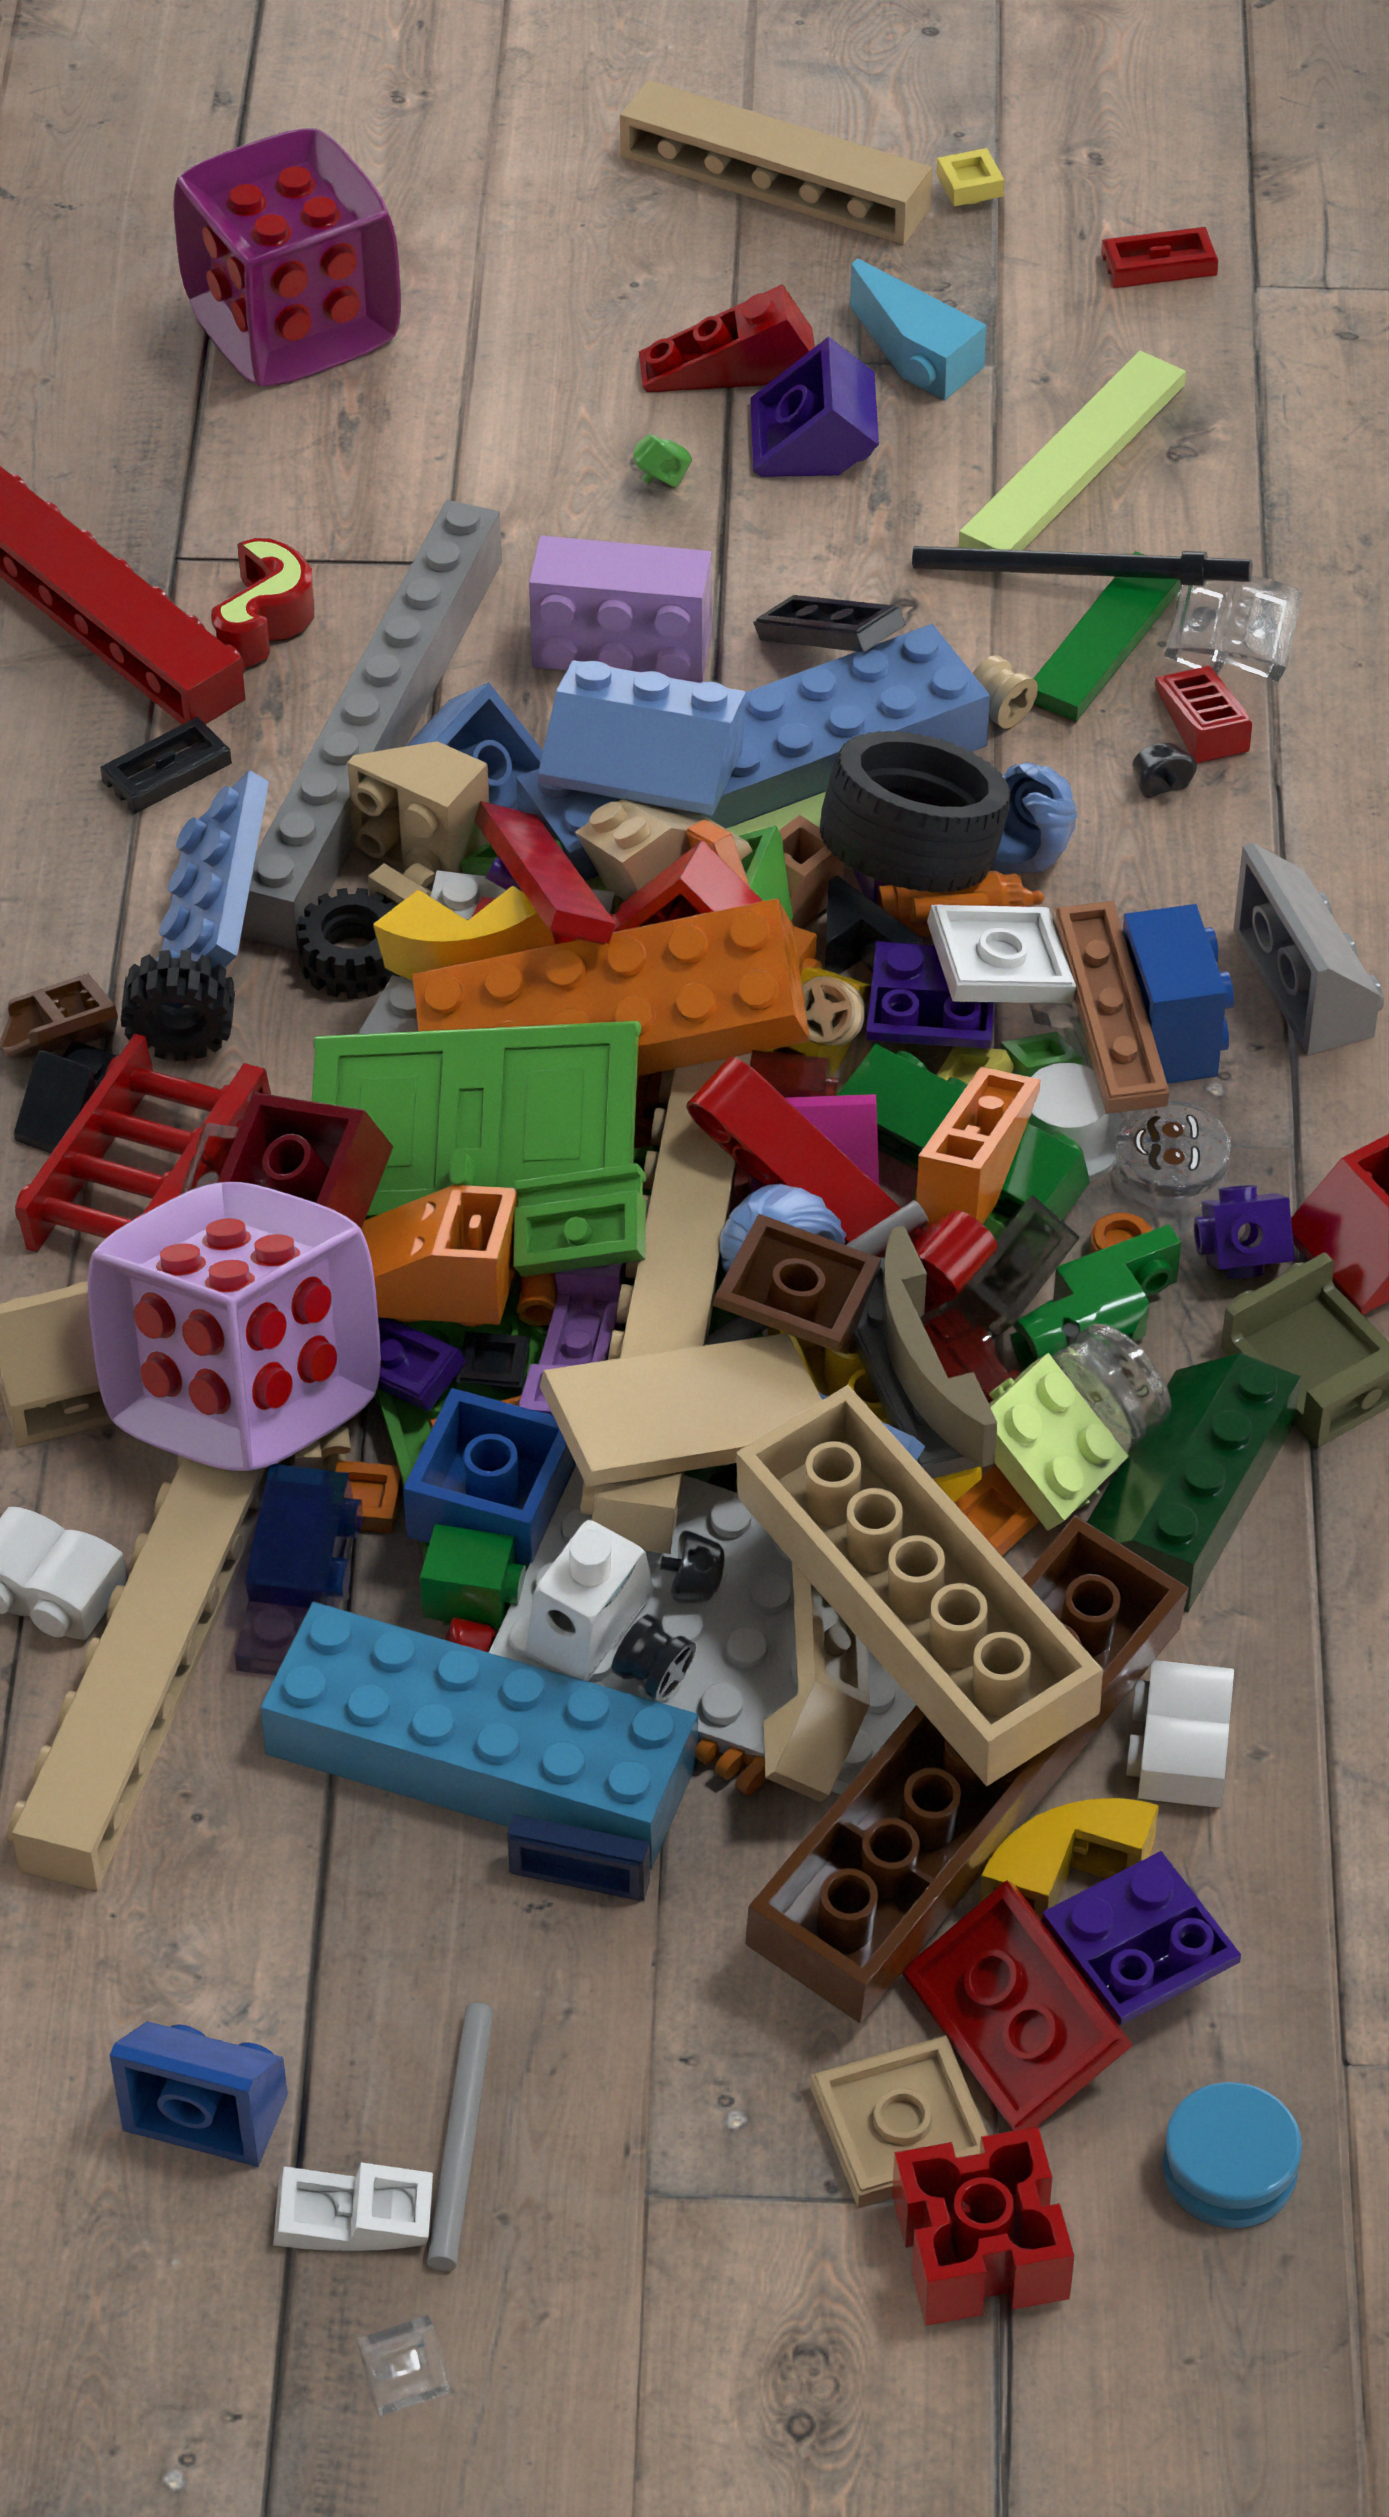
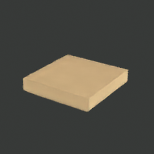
[810,2036,988,2208]

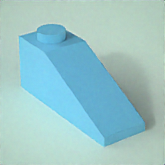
[850,258,987,401]

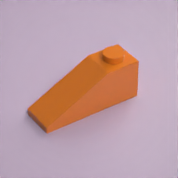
[916,1067,1041,1225]

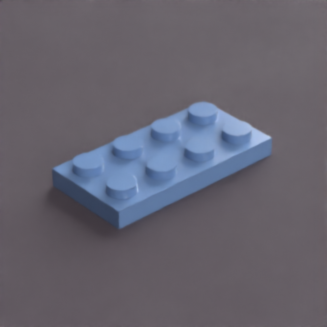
[156,770,269,1008]

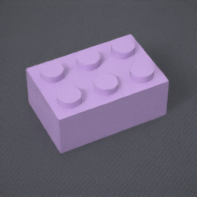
[529,535,712,683]

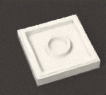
[927,905,1076,1004]

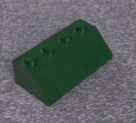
[1087,1353,1301,1612]

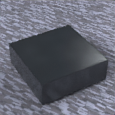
[457,1331,531,1400]

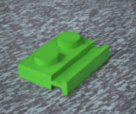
[514,1163,646,1277]

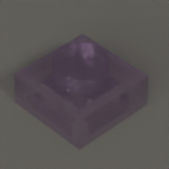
[235,1601,309,1676]

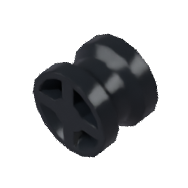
[611,1614,696,1701]

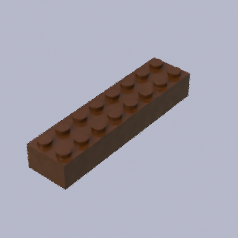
[745,1515,1189,2024]

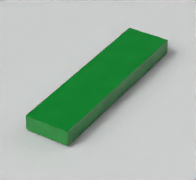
[1033,551,1184,722]

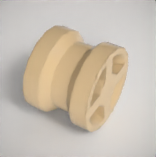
[972,655,1038,729]
[802,980,864,1046]

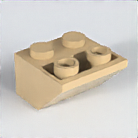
[347,741,489,883]
[0,1281,114,1448]

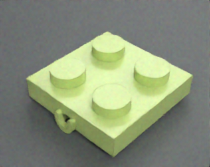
[989,1353,1129,1531]

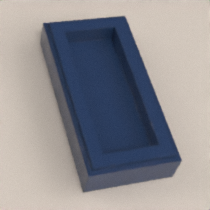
[507,1814,650,1901]

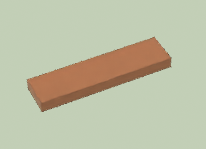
[1053,901,1170,1114]

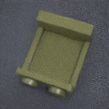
[1221,1253,1389,1448]

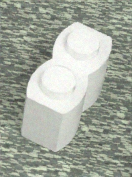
[0,1507,128,1640]
[1126,1660,1234,1808]

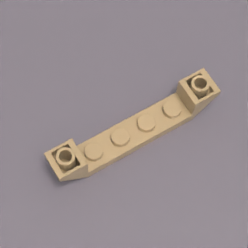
[763,1562,870,1802]

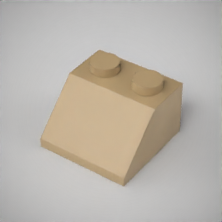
[575,799,753,900]

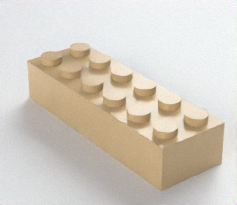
[736,1385,1103,1786]

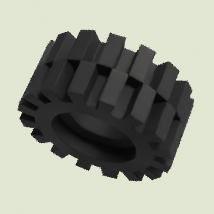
[120,950,235,1061]

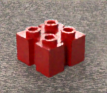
[892,2126,1075,2326]

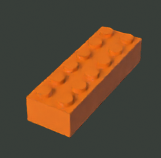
[412,898,810,1076]

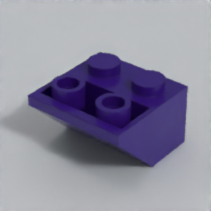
[866,941,996,1049]
[1042,1851,1241,2026]

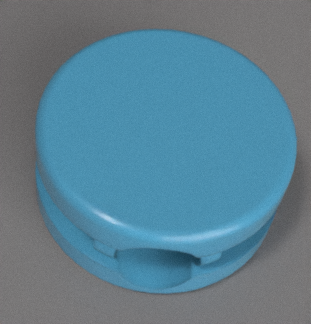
[1163,2082,1302,2228]

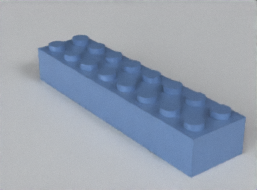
[516,624,990,881]

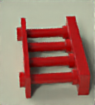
[15,1034,271,1252]

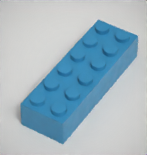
[260,1602,698,1870]

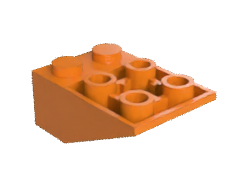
[361,1185,518,1327]

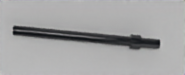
[912,546,1252,586]

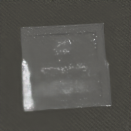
[1164,576,1304,682]

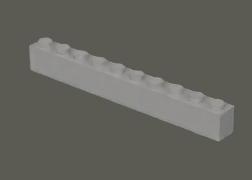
[242,499,502,952]

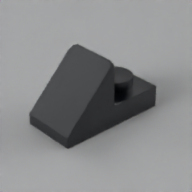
[825,875,922,975]
[14,1041,117,1153]

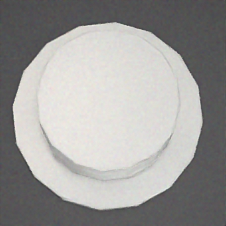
[1029,1063,1127,1181]

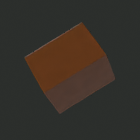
[713,1214,882,1355]

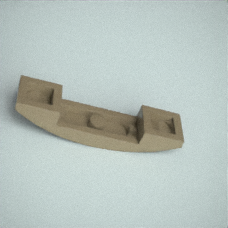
[882,1225,997,1467]

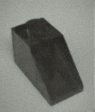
[935,1195,1080,1349]

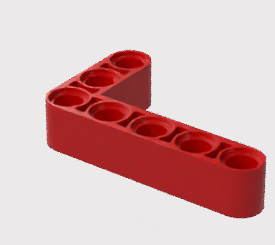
[686,1057,998,1314]

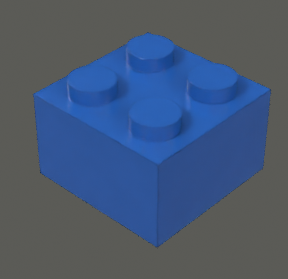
[1123,904,1234,1084]
[403,1388,576,1571]

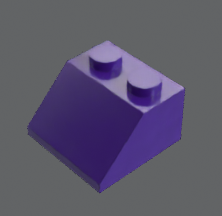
[750,336,879,477]

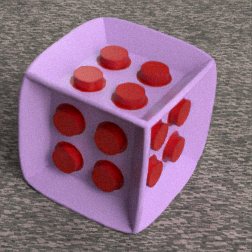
[88,1182,381,1471]

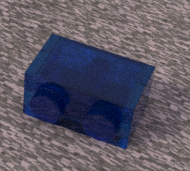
[245,1464,363,1619]

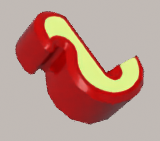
[211,538,315,667]

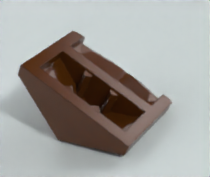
[0,973,118,1058]

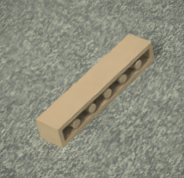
[620,79,932,245]

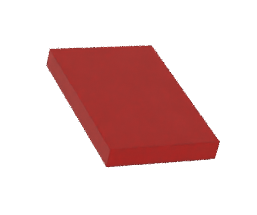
[902,1880,1133,2131]

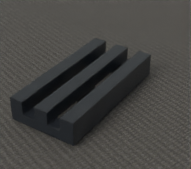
[100,717,232,814]

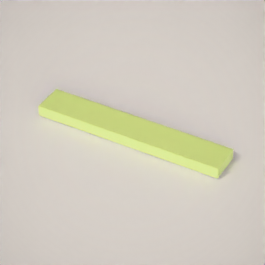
[959,350,1186,550]

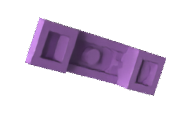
[519,1262,628,1415]

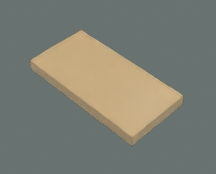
[539,1333,822,1487]

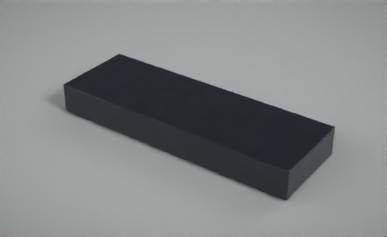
[753,595,906,653]

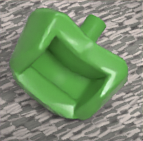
[633,434,692,488]

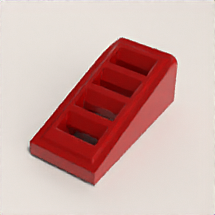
[1155,666,1253,763]

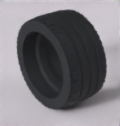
[820,731,1010,892]

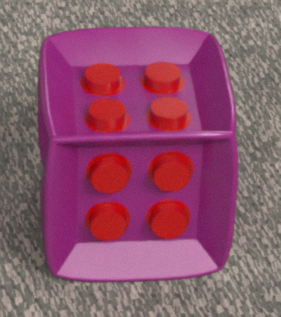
[173,128,401,386]

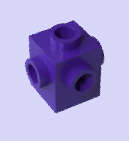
[1194,1185,1295,1279]

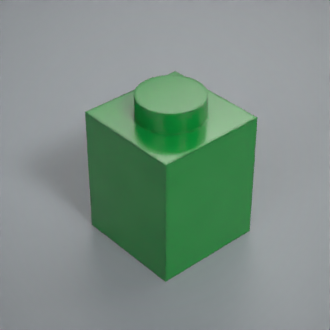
[420,1524,526,1630]

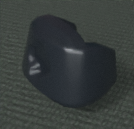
[1132,743,1197,798]
[660,1530,725,1603]

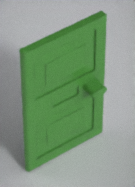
[311,1021,642,1220]

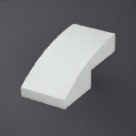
[273,2163,433,2251]

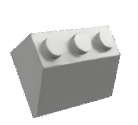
[1233,843,1384,1056]

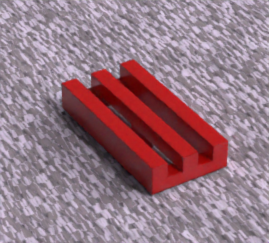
[1101,227,1219,288]

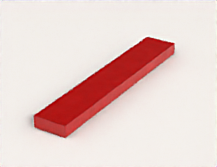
[474,801,616,945]

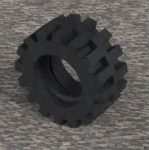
[297,888,401,999]

